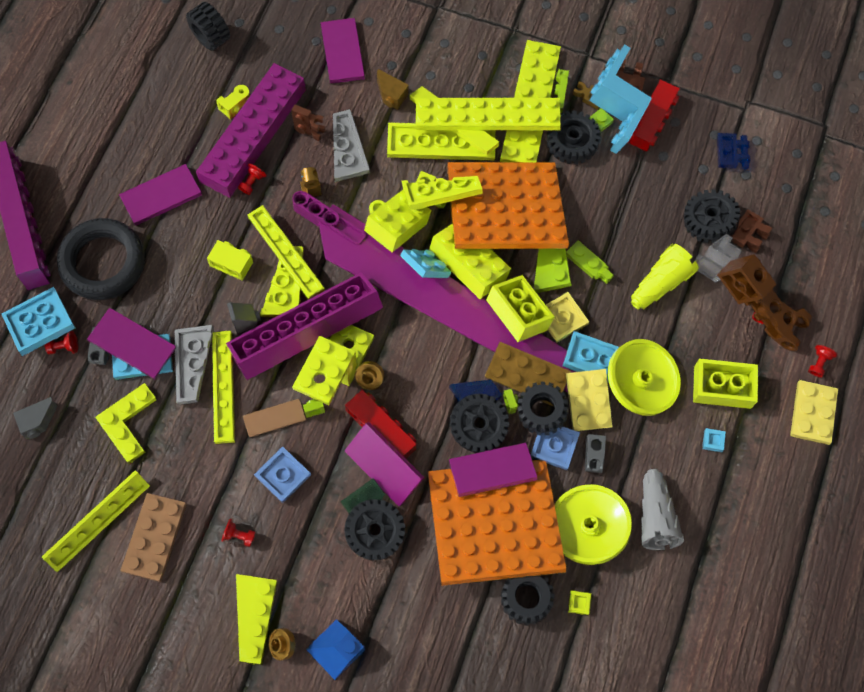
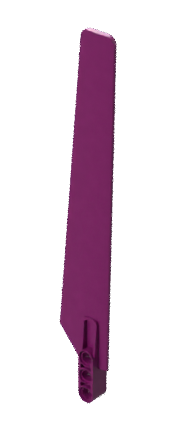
[292,191,577,392]

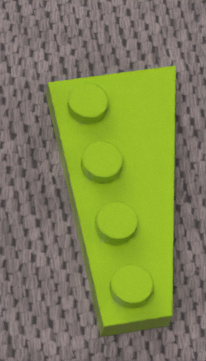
[534,248,572,293]

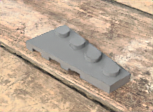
[333,110,370,182]
[175,325,214,405]

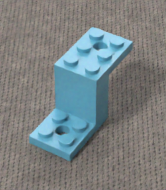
[589,44,652,154]

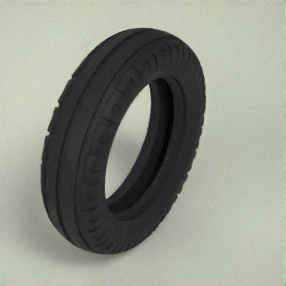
[57,218,145,300]

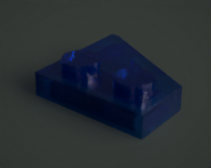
[449,380,502,401]

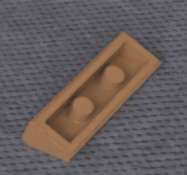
[243,399,306,438]

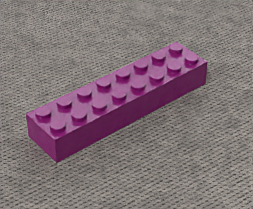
[196,63,306,198]
[0,141,51,290]
[226,272,383,380]

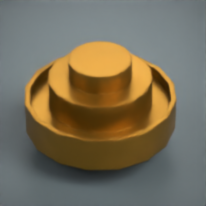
[355,361,384,390]
[269,628,296,660]

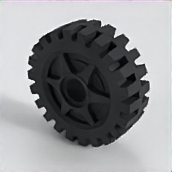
[546,110,600,164]
[684,189,740,243]
[449,393,509,452]
[344,499,405,560]

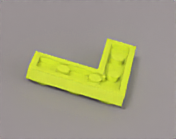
[95,383,157,464]

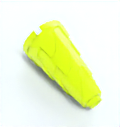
[631,243,699,310]

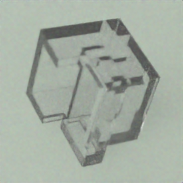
[694,234,742,283]

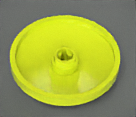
[608,339,681,416]
[555,485,632,565]

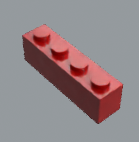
[628,80,680,151]
[345,390,416,459]

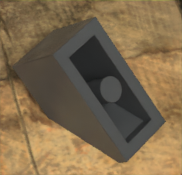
[227,302,261,335]
[13,397,58,439]

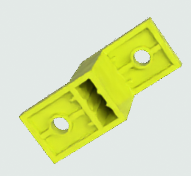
[292,325,374,405]

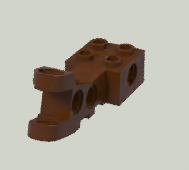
[717,254,812,351]

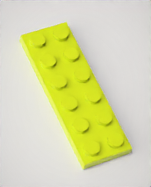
[387,123,495,161]

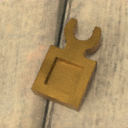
[573,82,599,110]

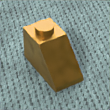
[377,69,409,110]

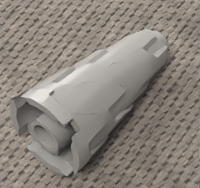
[641,469,684,550]

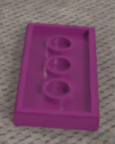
[321,18,365,84]
[119,164,202,226]
[87,308,176,380]
[345,422,424,506]
[449,443,537,497]

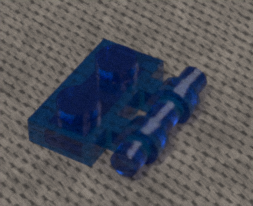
[717,133,751,170]

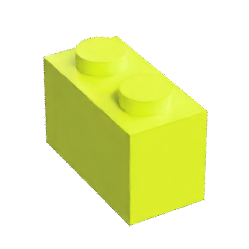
[207,240,253,281]

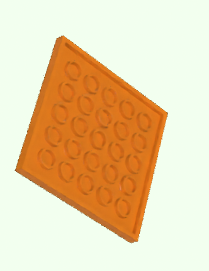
[447,162,569,249]
[428,460,566,586]

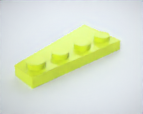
[402,176,483,211]
[260,246,304,317]
[236,574,277,665]

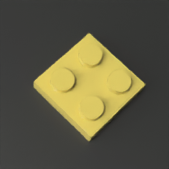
[546,292,589,342]

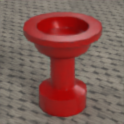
[238,163,267,195]
[45,331,78,355]
[808,345,837,378]
[221,518,256,547]

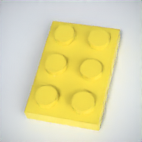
[566,369,612,431]
[790,380,838,445]

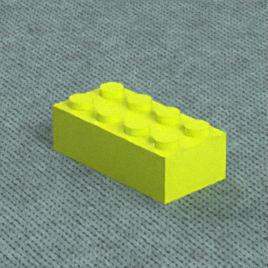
[429,224,511,299]

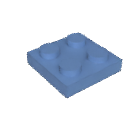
[530,427,580,470]
[254,447,311,503]

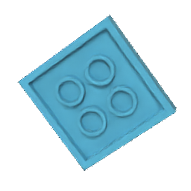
[2,287,75,356]

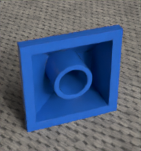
[306,619,365,680]

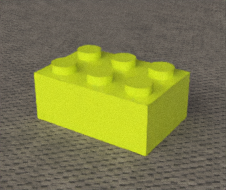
[364,189,432,252]
[486,275,555,342]
[693,359,758,409]

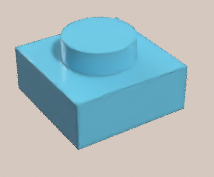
[703,428,726,452]

